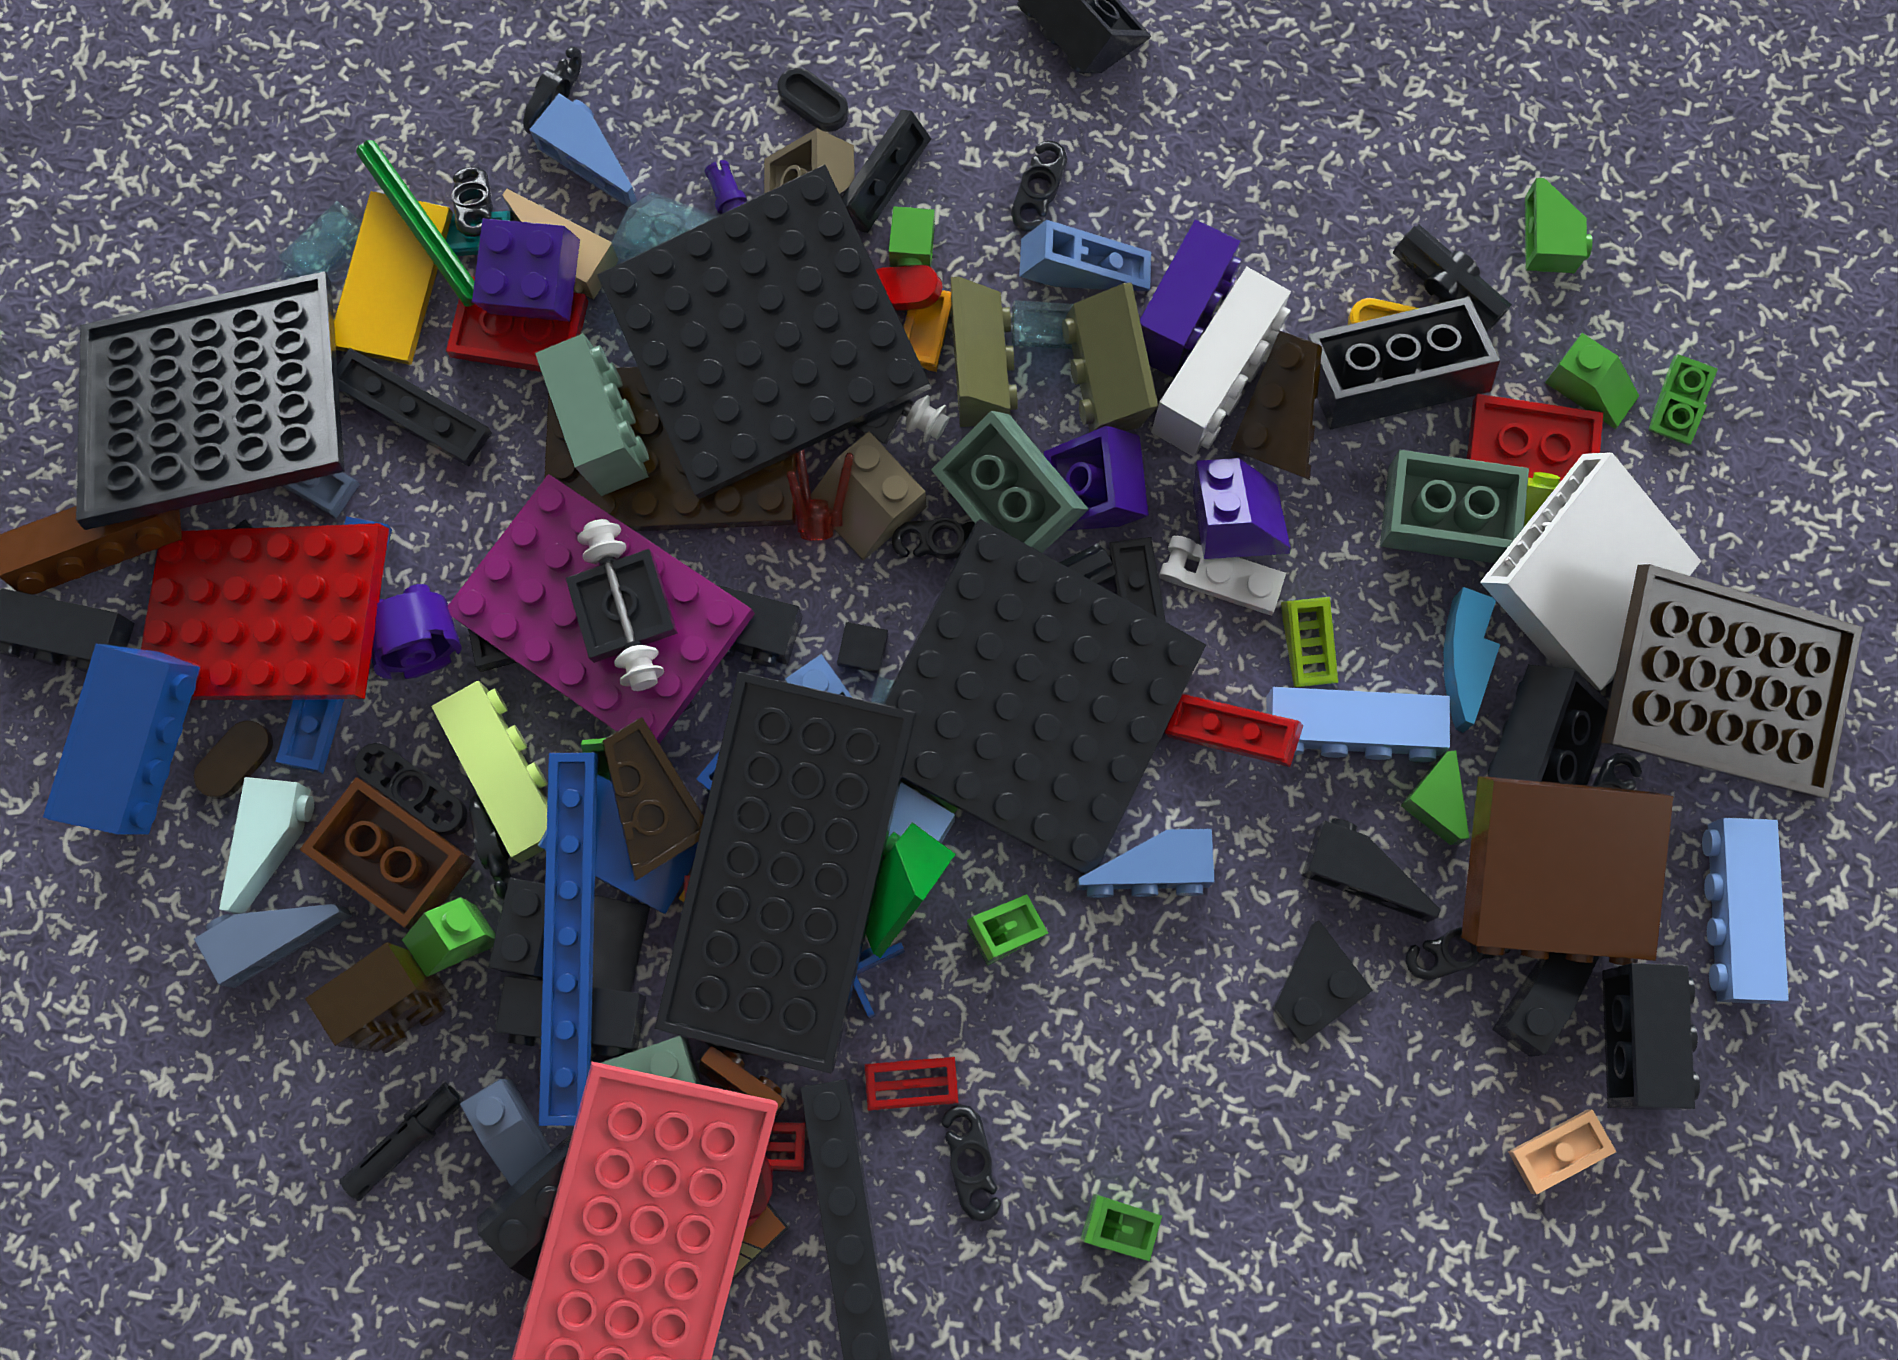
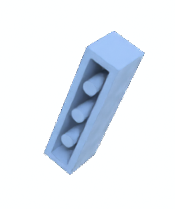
[1266,687,1450,762]
[1702,818,1789,1004]

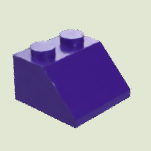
[1044,425,1149,531]
[1193,458,1291,559]

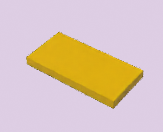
[334,191,453,365]

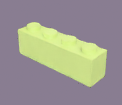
[431,681,548,863]

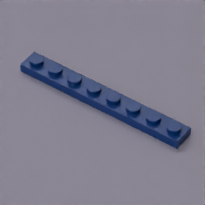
[539,753,598,1126]

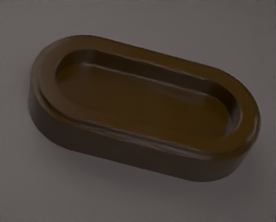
[194,720,273,799]

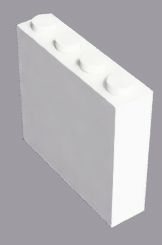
[1480,453,1701,691]

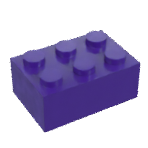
[1140,219,1242,378]

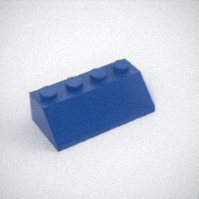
[43,643,200,834]

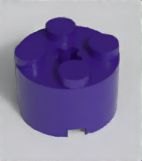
[371,584,462,679]

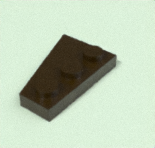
[1230,330,1322,480]
[602,717,704,881]

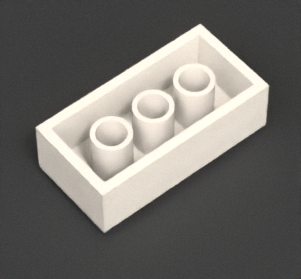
[1151,266,1291,457]

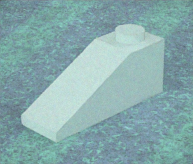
[219,777,314,914]

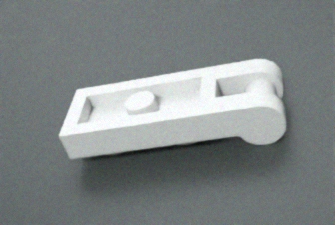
[1159,536,1286,616]

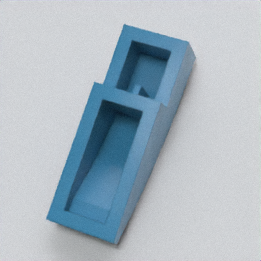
[1443,587,1500,733]

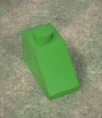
[1525,178,1592,273]
[1545,333,1639,429]
[402,897,496,977]

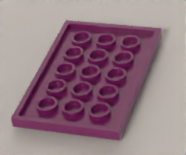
[448,474,755,744]

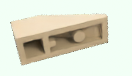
[503,189,619,299]

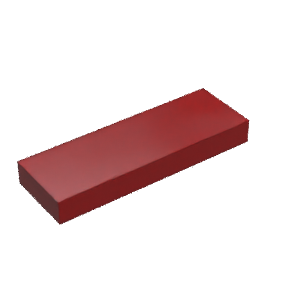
[1165,694,1304,767]

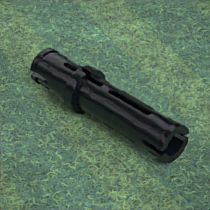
[339,1082,464,1201]

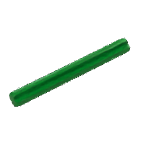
[356,140,475,307]

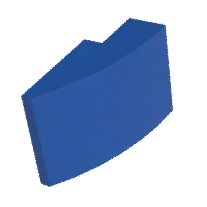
[537,774,698,914]

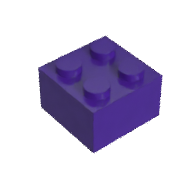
[472,218,580,322]

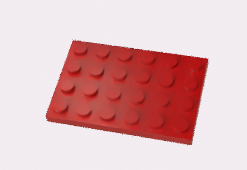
[141,523,389,700]

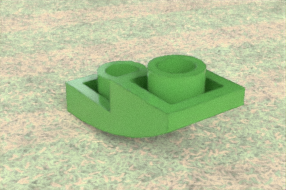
[1649,354,1718,446]

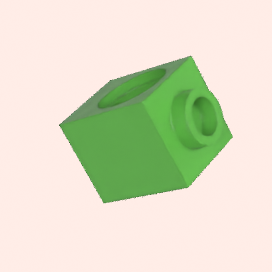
[889,206,935,267]

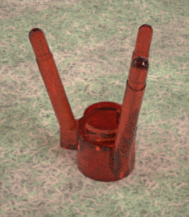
[787,450,854,541]

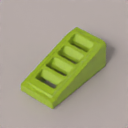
[1281,597,1338,687]

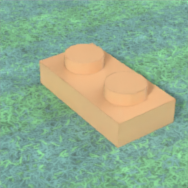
[1508,1110,1616,1195]

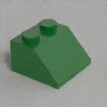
[866,822,956,958]

